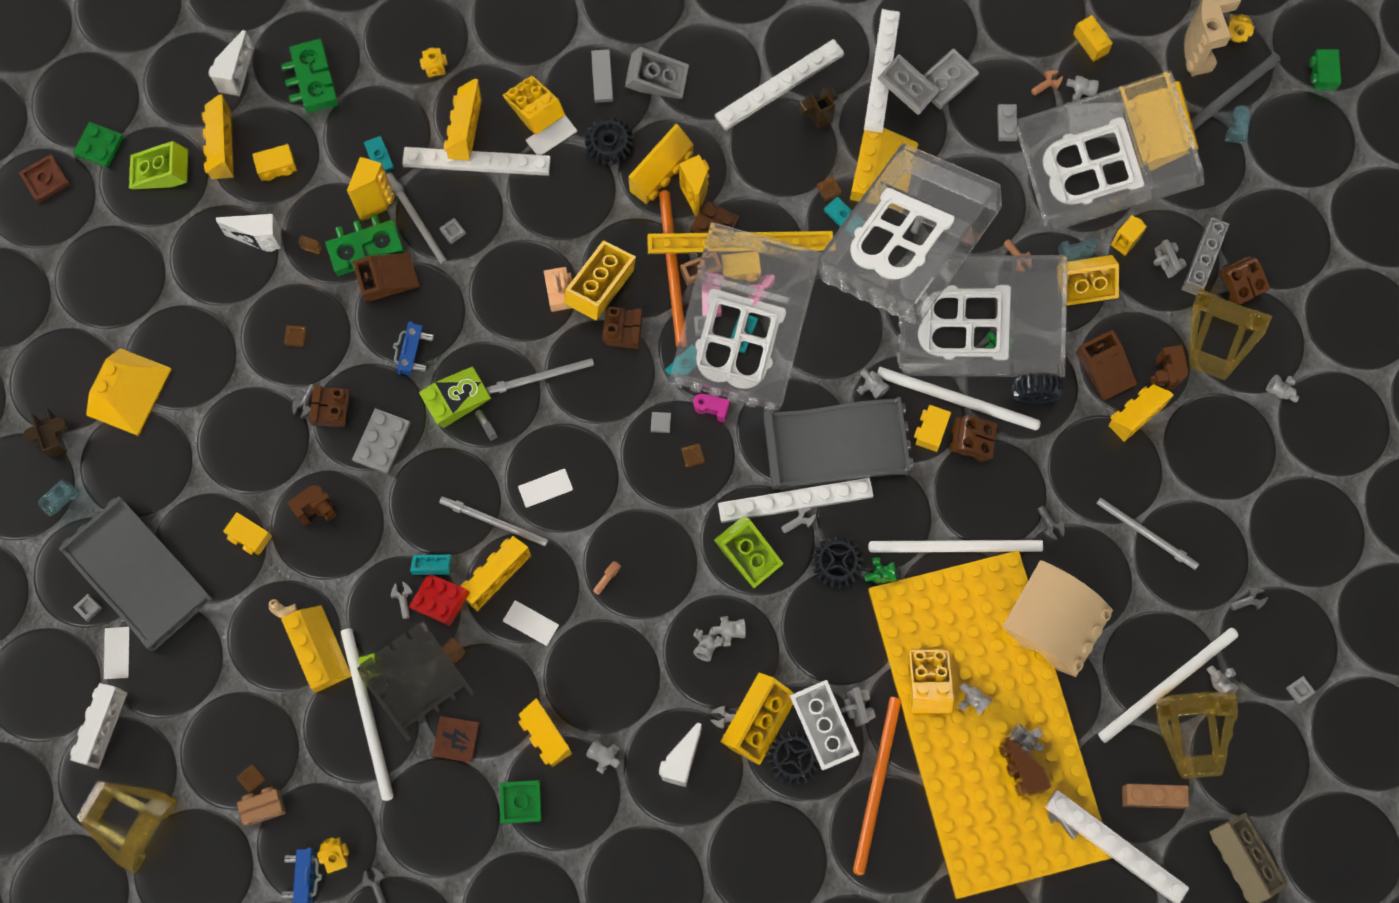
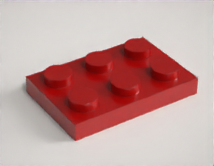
[409,575,470,626]

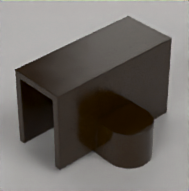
[797,87,838,130]
[24,408,68,458]

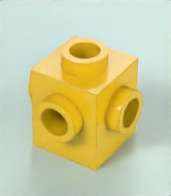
[1227,14,1254,42]
[420,48,447,77]
[317,838,349,873]

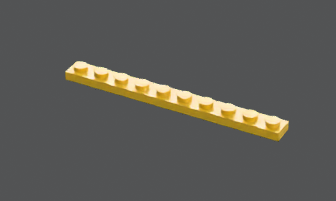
[647,231,834,254]

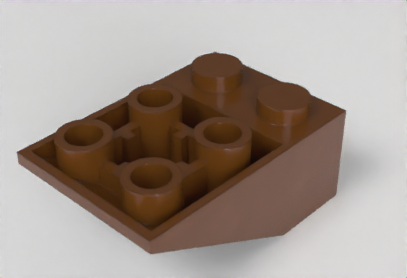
[352,253,420,303]
[1076,330,1137,401]
[998,737,1051,800]

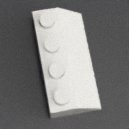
[790,680,859,771]
[70,683,127,769]

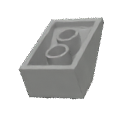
[625,47,689,99]

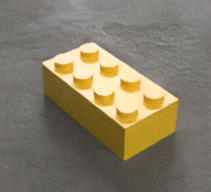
[564,240,636,321]

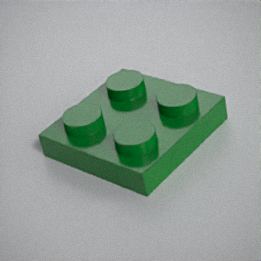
[73,122,124,168]
[499,780,542,824]

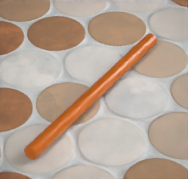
[659,190,687,348]
[853,697,901,875]

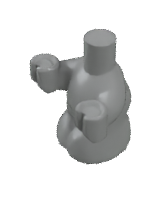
[1066,75,1099,102]
[857,369,890,400]
[1266,375,1299,403]
[712,616,746,647]
[693,628,724,661]
[1207,666,1238,699]
[958,682,992,715]
[1009,724,1044,755]
[586,740,621,774]

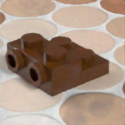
[690,201,740,233]

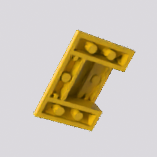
[86,348,172,436]

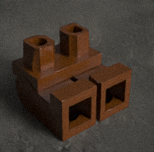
[1219,256,1270,305]
[602,307,643,349]
[1150,345,1188,391]
[309,385,350,427]
[949,416,997,462]
[286,485,336,527]

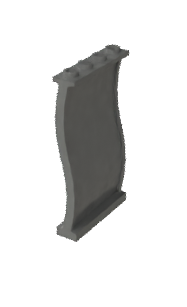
[763,397,914,490]
[58,496,213,652]

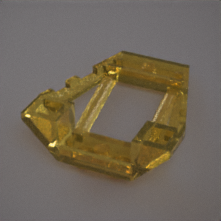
[1188,289,1272,380]
[1156,692,1238,779]
[76,781,177,873]

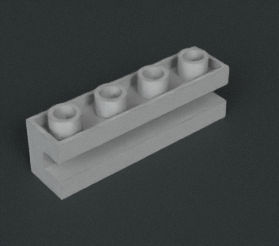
[1181,217,1229,296]

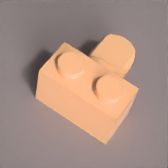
[544,267,572,312]

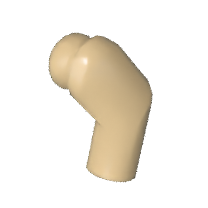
[269,599,298,618]

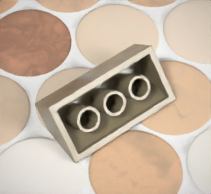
[1209,812,1288,903]

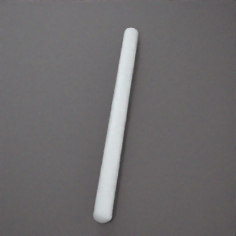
[877,367,1041,430]
[868,540,1043,553]
[341,628,394,801]
[1098,628,1238,743]

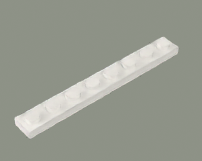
[864,9,900,133]
[715,39,844,131]
[402,147,551,176]
[718,478,873,523]
[1044,790,1189,903]

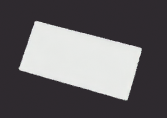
[526,115,577,155]
[518,469,573,508]
[503,600,559,646]
[104,627,129,679]

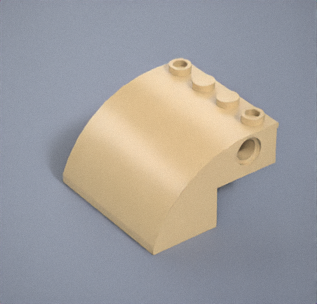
[1184,0,1241,77]
[1002,560,1113,677]

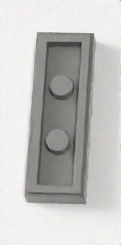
[591,50,613,103]

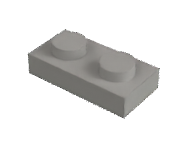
[997,104,1018,141]

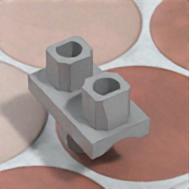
[1153,239,1187,278]
[840,687,875,727]

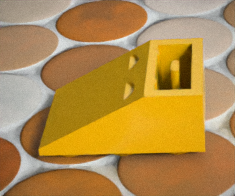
[503,76,565,135]
[909,650,954,713]

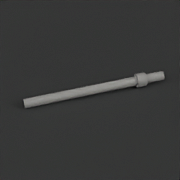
[386,172,447,265]
[486,358,594,394]
[439,496,548,547]
[1096,498,1199,570]

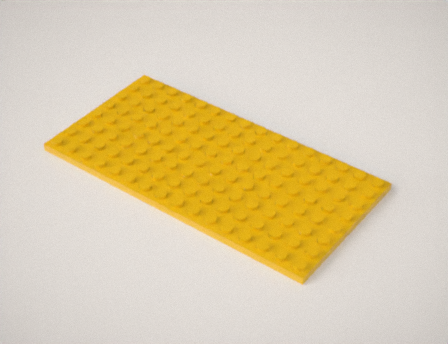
[868,551,1112,899]

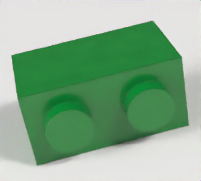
[1309,49,1341,91]

